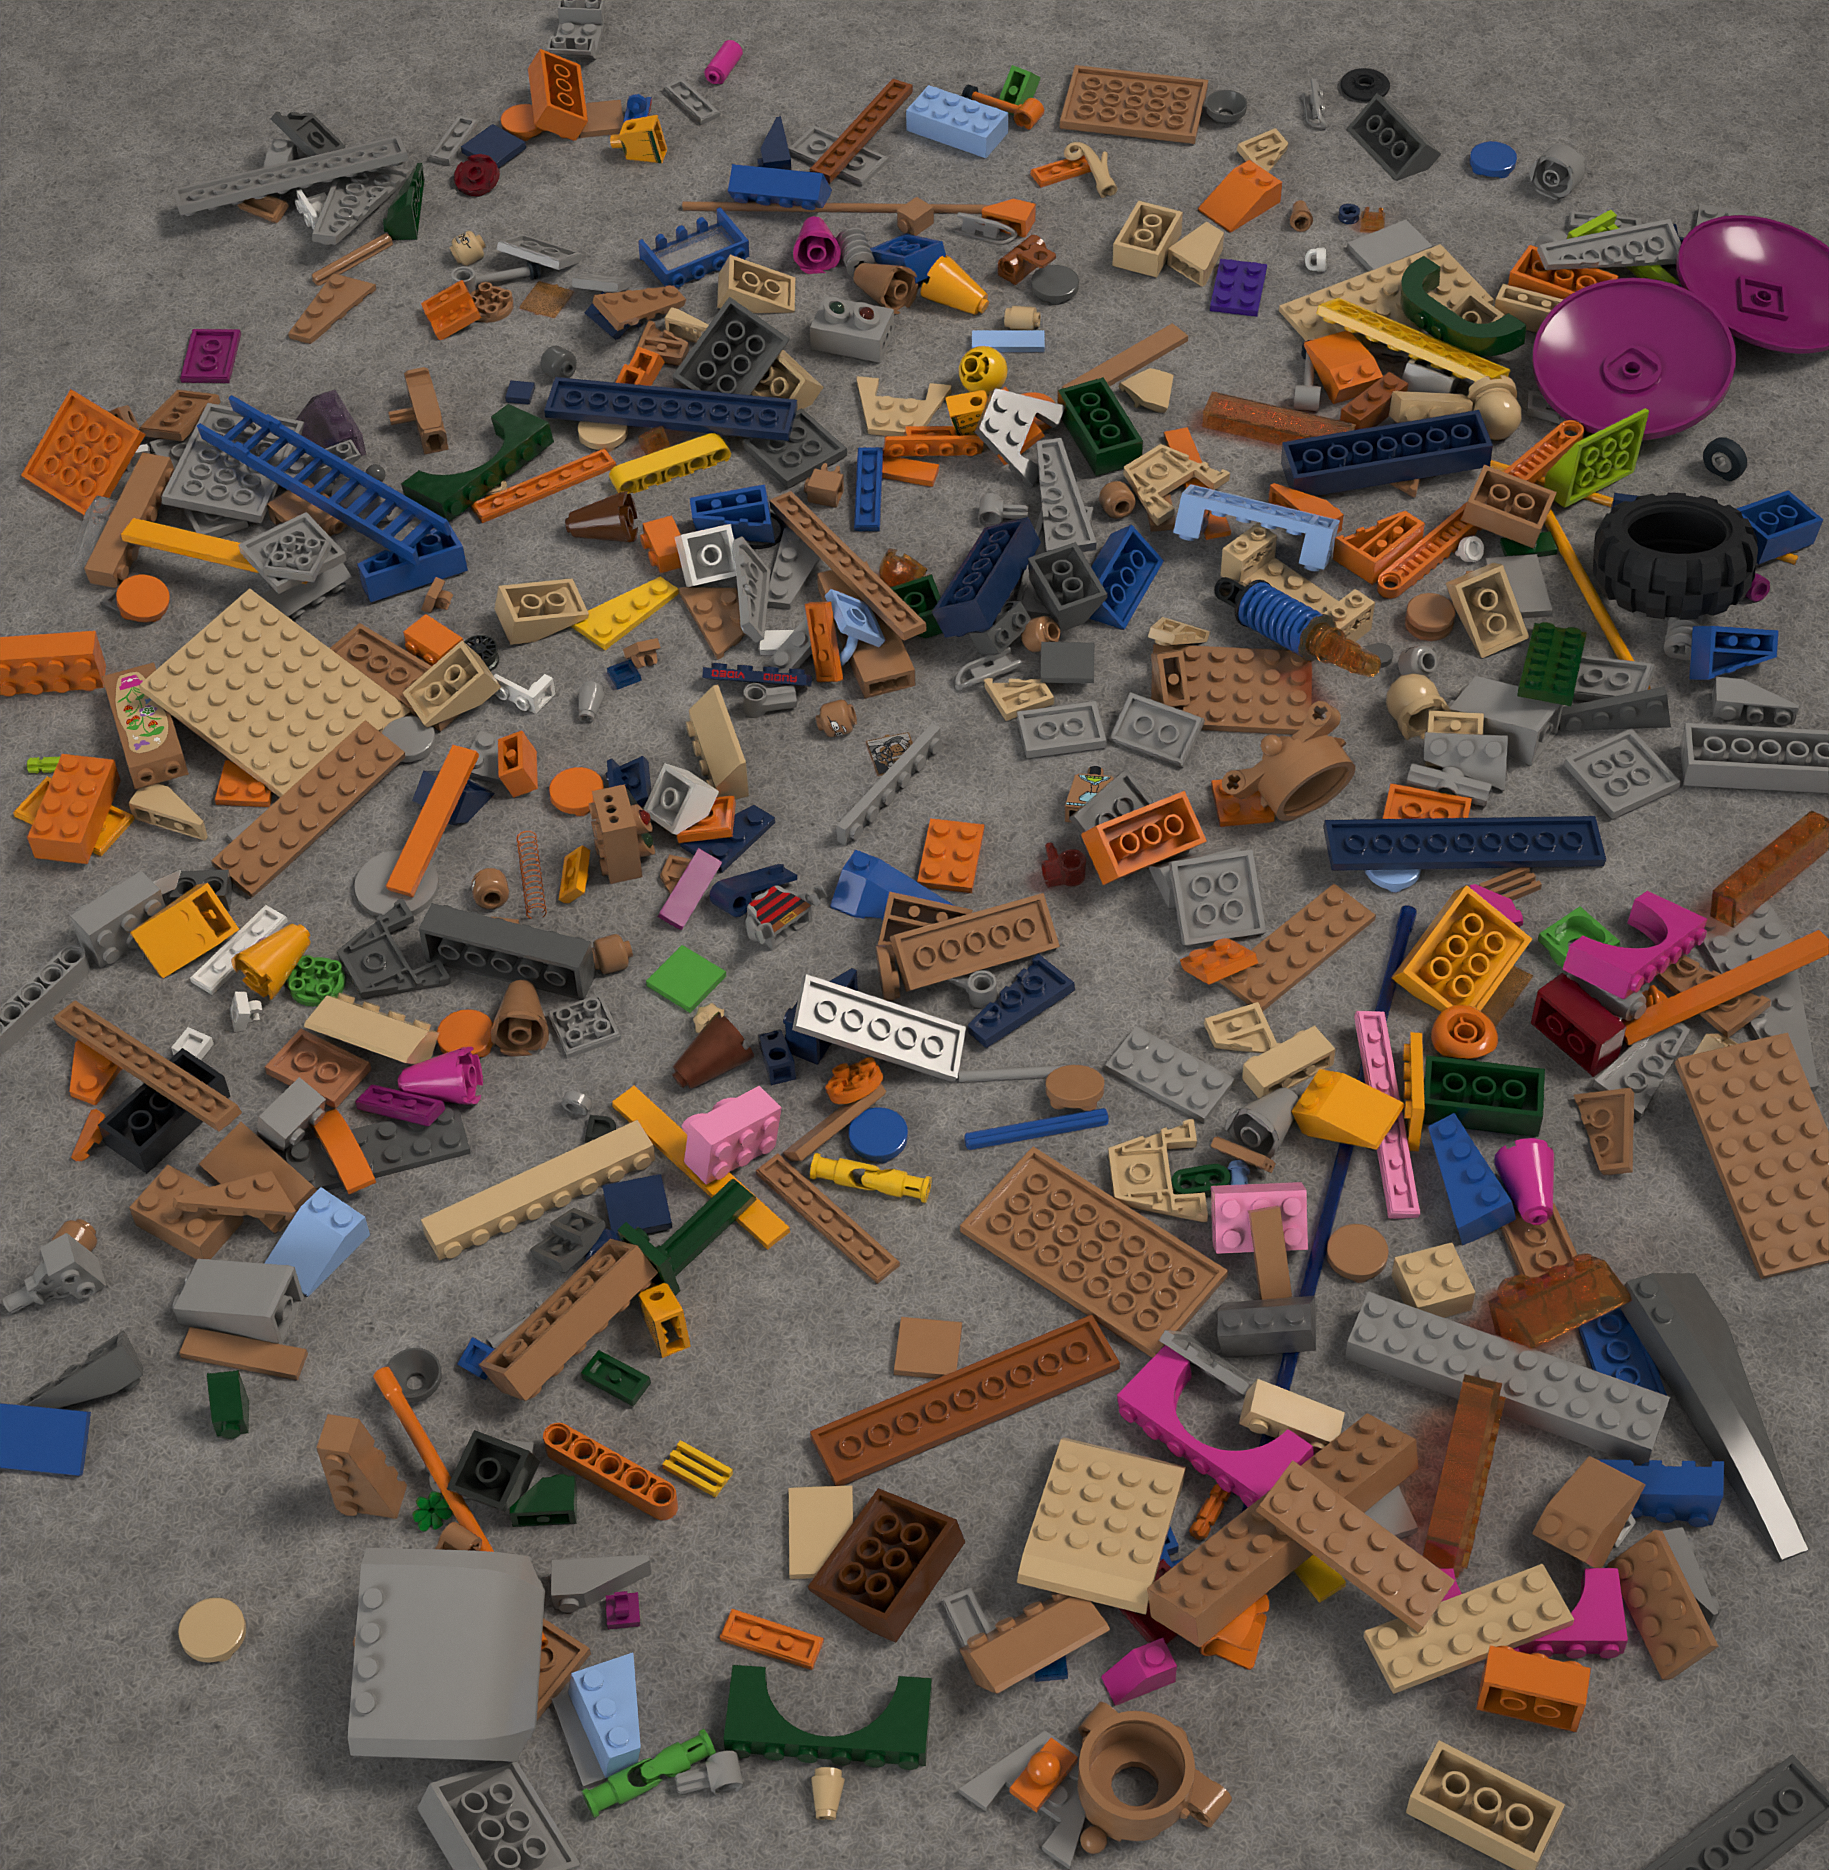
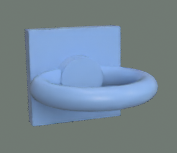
[825,589,885,666]

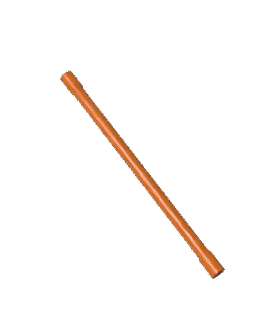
[373,1367,548,1650]

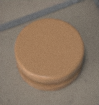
[1405,593,1455,641]

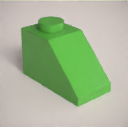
[999,65,1041,116]

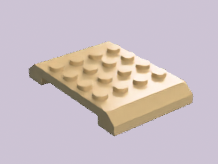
[1017,1437,1187,1614]

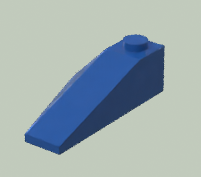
[830,849,955,920]

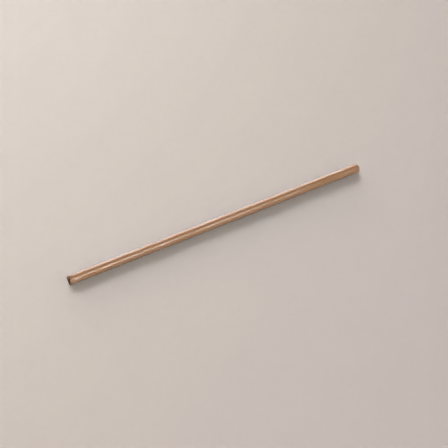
[682,201,990,214]

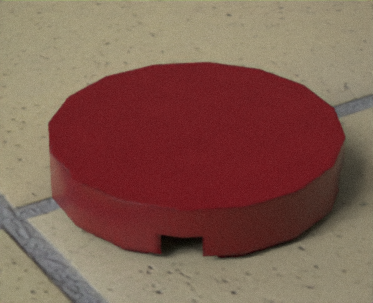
[454,154,500,196]

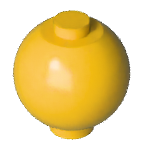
[959,346,1008,395]

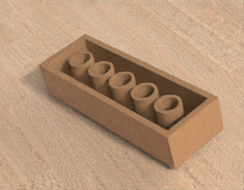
[479,1239,658,1401]

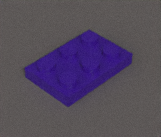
[1210,259,1267,317]

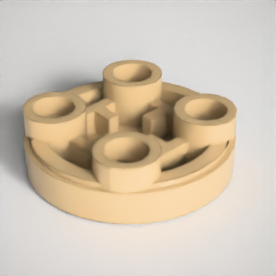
[578,421,628,452]
[178,1598,246,1663]

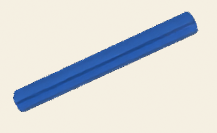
[964,1108,1109,1150]

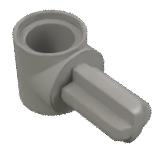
[978,493,1028,525]
[675,1751,744,1795]

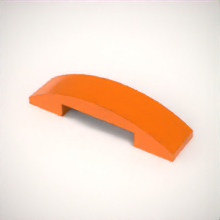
[310,1108,376,1195]

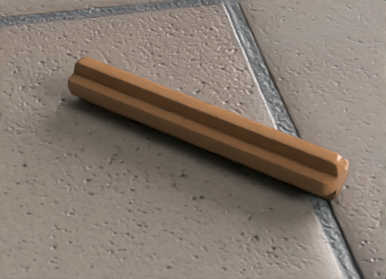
[311,233,393,286]

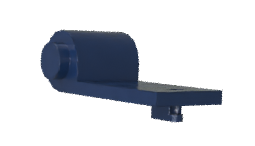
[709,864,797,917]

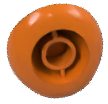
[1431,1005,1498,1059]

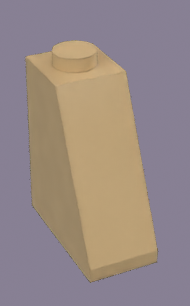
[1167,222,1224,287]

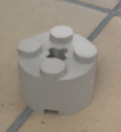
[1530,144,1585,200]

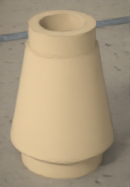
[811,1767,845,1820]

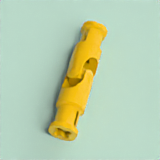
[810,1153,932,1203]

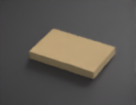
[789,1485,853,1579]

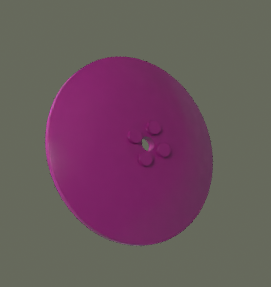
[1676,215,1829,354]

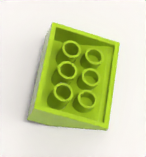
[1544,408,1649,507]

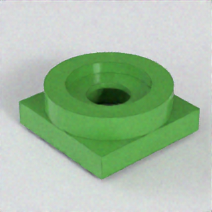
[1538,906,1620,968]

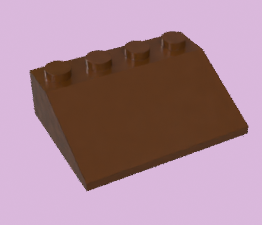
[808,1488,965,1643]

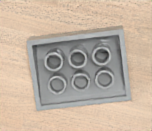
[417,1762,581,1870]

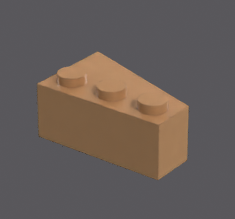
[878,892,973,945]

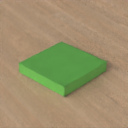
[646,945,726,1013]

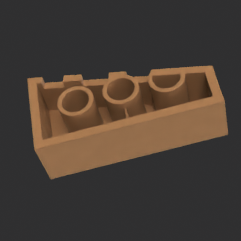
[317,1414,407,1519]

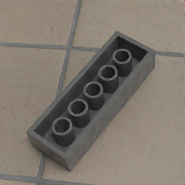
[419,903,596,1000]

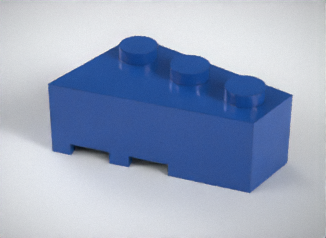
[690,484,775,543]

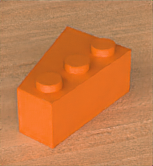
[1333,511,1425,585]

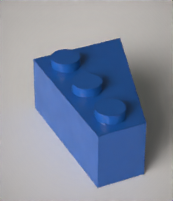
[1689,626,1779,680]

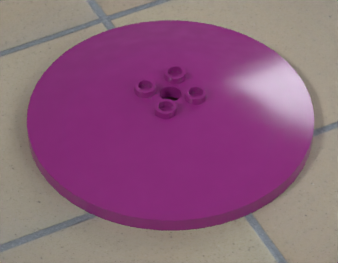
[1532,278,1736,440]

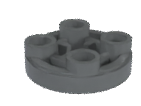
[1031,265,1079,305]

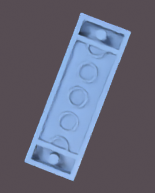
[1173,484,1340,571]

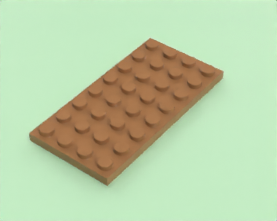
[1675,1032,1829,1279]
[960,1147,1228,1358]

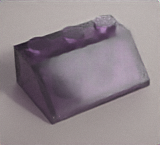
[296,389,366,456]

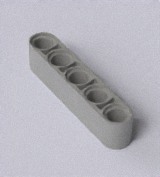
[0,945,90,1055]

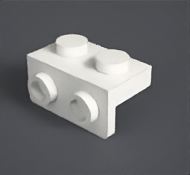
[295,189,327,230]

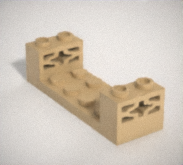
[1220,523,1375,657]

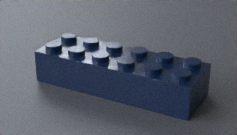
[932,517,1041,638]

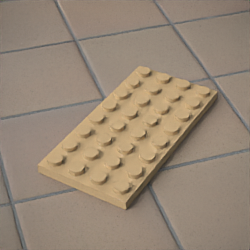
[1279,244,1494,351]

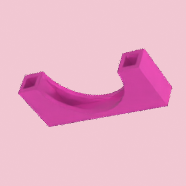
[1562,891,1707,999]
[1117,1345,1314,1507]
[1440,1568,1628,1659]

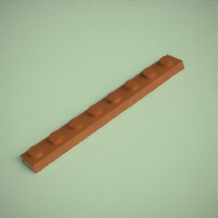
[810,79,913,184]

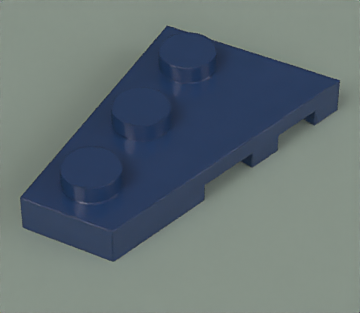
[680,805,775,873]

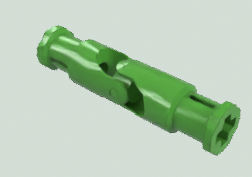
[581,1729,716,1818]

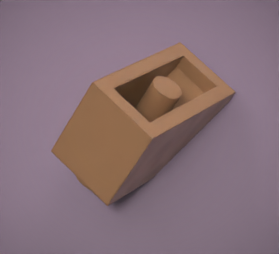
[1151,650,1190,707]

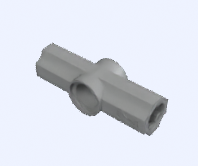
[1406,763,1492,807]

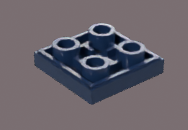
[461,124,526,168]
[602,1174,672,1239]

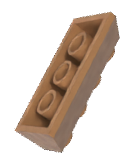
[959,1592,1110,1694]

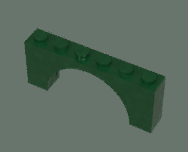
[401,404,554,522]
[723,1665,932,1770]

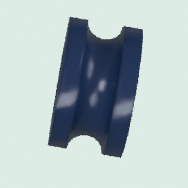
[1338,203,1360,224]

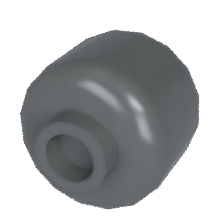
[541,345,577,379]

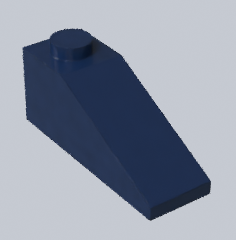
[757,116,792,170]

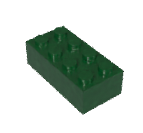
[1057,377,1143,476]
[1423,1055,1545,1137]

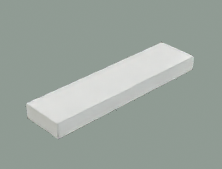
[190,905,288,995]

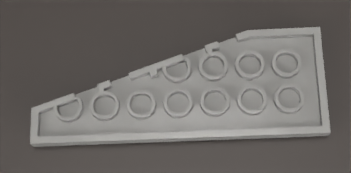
[1700,897,1818,1092]

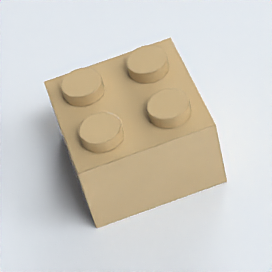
[1391,1242,1476,1318]

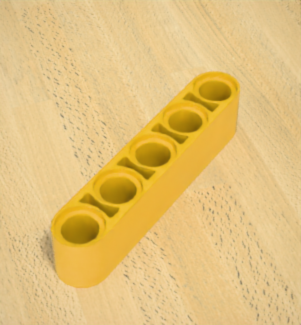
[609,433,731,494]

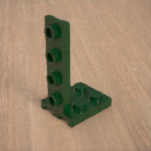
[617,1179,756,1296]

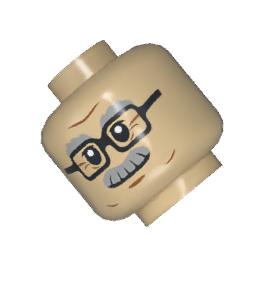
[449,231,486,266]

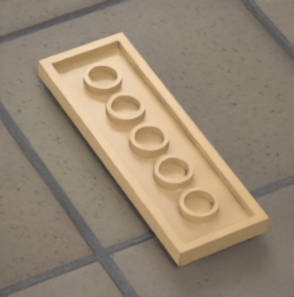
[1364,1564,1574,1694]

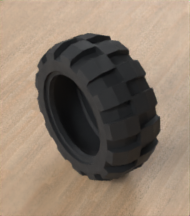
[1593,492,1758,620]

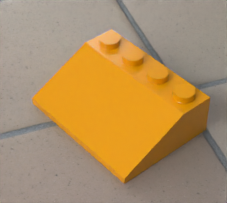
[1391,885,1532,1012]

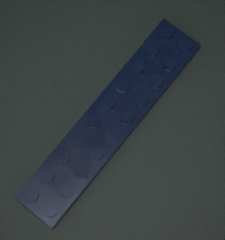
[544,377,798,441]
[1323,816,1607,871]

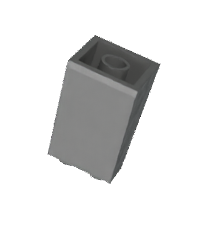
[1448,676,1563,766]
[172,1259,304,1344]

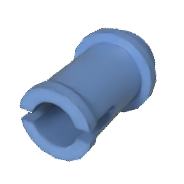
[1227,1160,1250,1185]

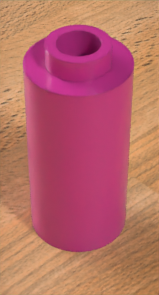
[704,40,743,84]

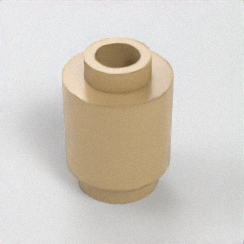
[1004,306,1041,330]

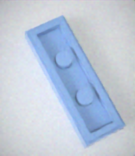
[972,330,1045,352]

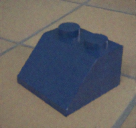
[412,770,495,826]

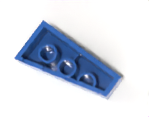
[357,519,468,602]
[1428,1113,1516,1245]

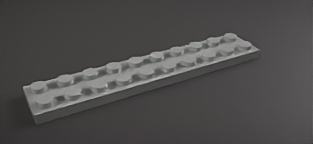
[173,135,409,216]

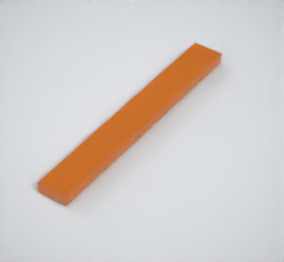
[1621,930,1829,1045]

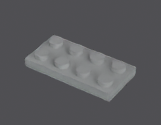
[1105,1026,1235,1123]

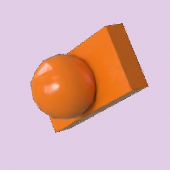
[1010,1738,1078,1813]

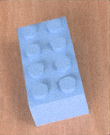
[906,85,1008,158]

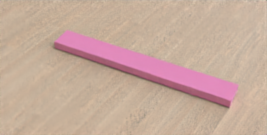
[1354,1011,1420,1219]

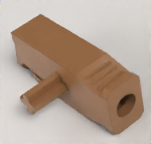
[388,367,449,455]

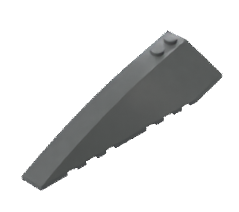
[1616,1273,1808,1562]

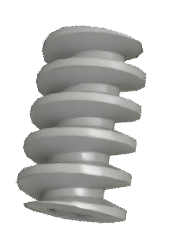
[836,228,875,277]
[1663,615,1704,661]

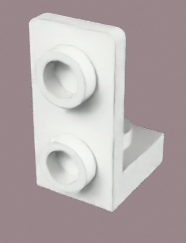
[494,674,555,714]

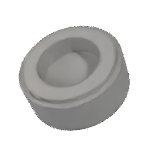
[561,1091,592,1115]

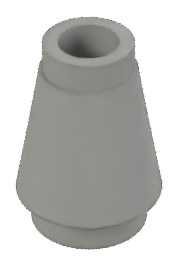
[578,681,605,722]

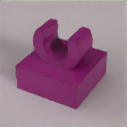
[606,1591,640,1630]

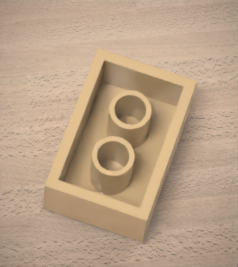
[1112,201,1183,278]

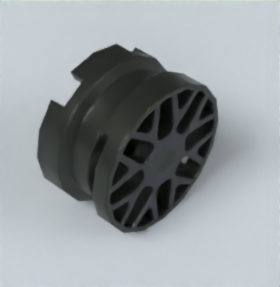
[464,635,500,672]

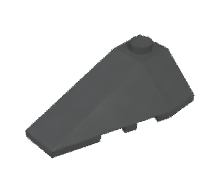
[17,1330,143,1408]

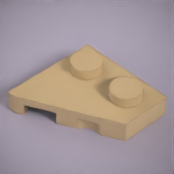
[1148,617,1210,646]
[984,678,1054,721]
[1204,1002,1277,1053]

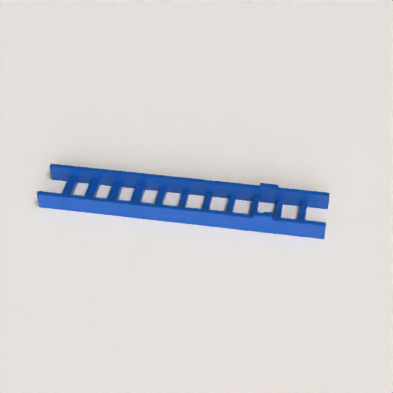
[197,395,451,566]

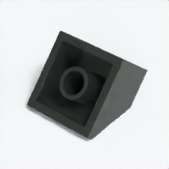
[447,1430,540,1512]

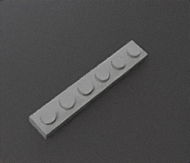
[836,723,942,846]

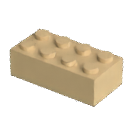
[1406,1740,1565,1870]

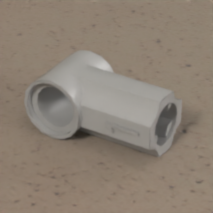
[743,683,797,718]

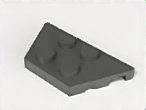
[270,112,345,157]

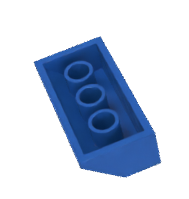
[728,164,832,210]
[1089,525,1164,630]

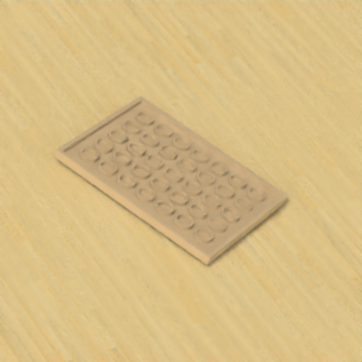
[139,588,411,797]

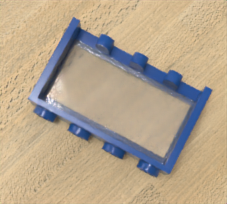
[638,207,749,288]

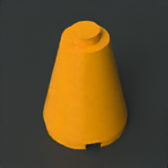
[920,255,989,315]
[231,924,311,1000]

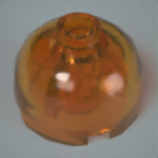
[879,548,931,587]

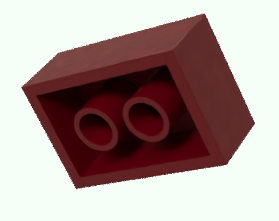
[1531,973,1626,1077]

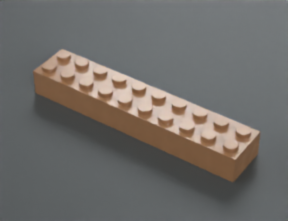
[1147,1413,1418,1647]

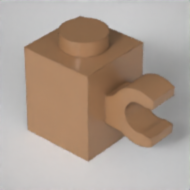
[804,463,844,508]

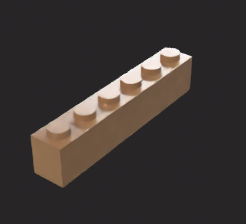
[84,452,175,588]

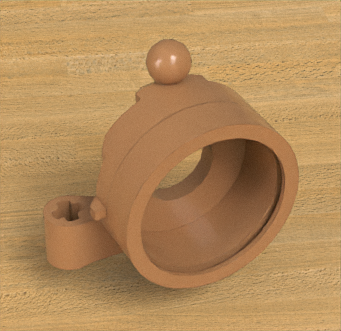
[1222,701,1356,821]
[1078,1702,1232,1854]

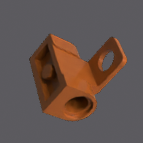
[998,234,1056,285]

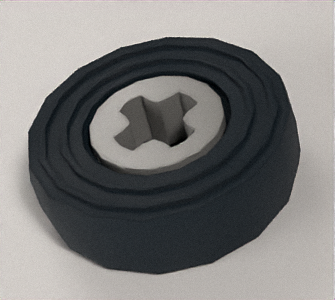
[1703,437,1747,481]

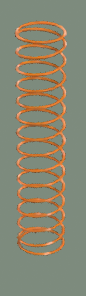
[516,831,547,919]

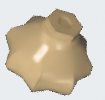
[693,1003,724,1033]

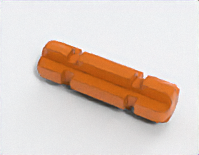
[1189,1484,1231,1541]

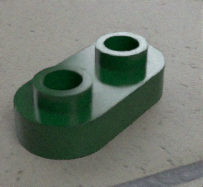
[1171,1164,1230,1197]

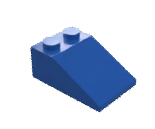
[870,234,946,285]

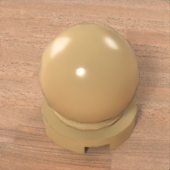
[1467,375,1521,440]
[1386,673,1451,740]

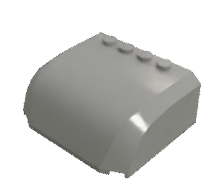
[348,1548,545,1762]

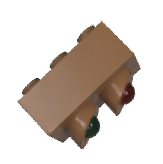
[589,784,655,884]

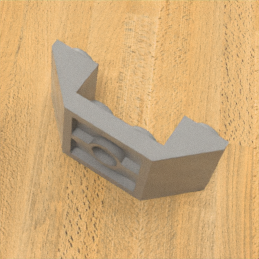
[547,0,605,59]

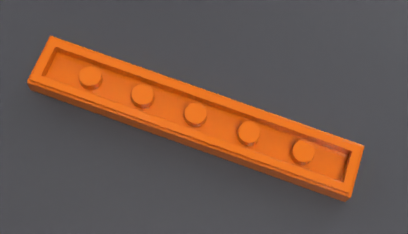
[1163,427,1231,540]
[471,448,616,523]
[386,744,479,897]

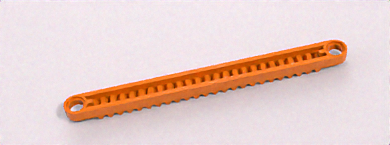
[1377,420,1584,599]

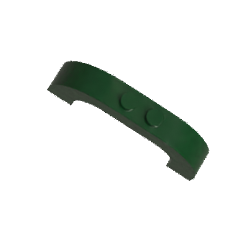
[1400,256,1526,357]

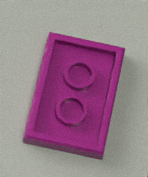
[180,329,241,383]

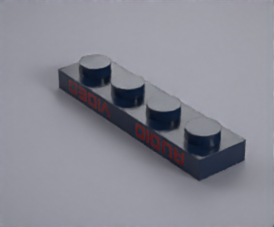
[702,663,812,687]

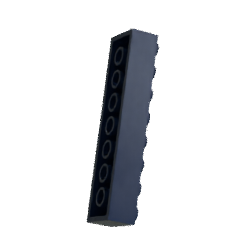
[1281,410,1493,496]

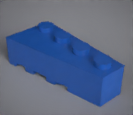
[1597,1459,1724,1527]

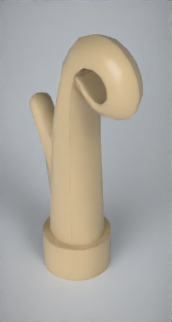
[1064,142,1117,198]

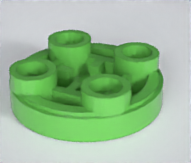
[288,955,346,1007]

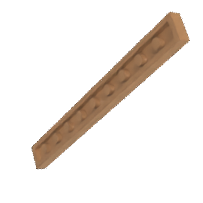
[769,491,926,641]
[53,1000,242,1132]

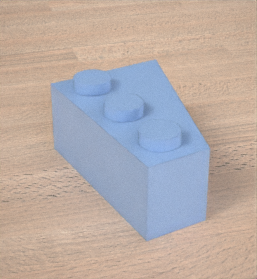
[568,1653,641,1778]

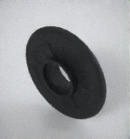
[1340,68,1390,101]

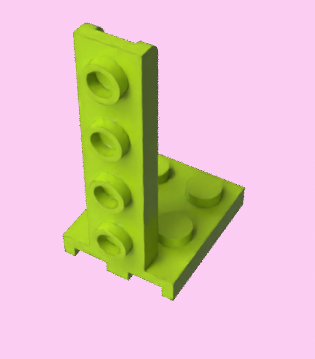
[1567,210,1679,286]

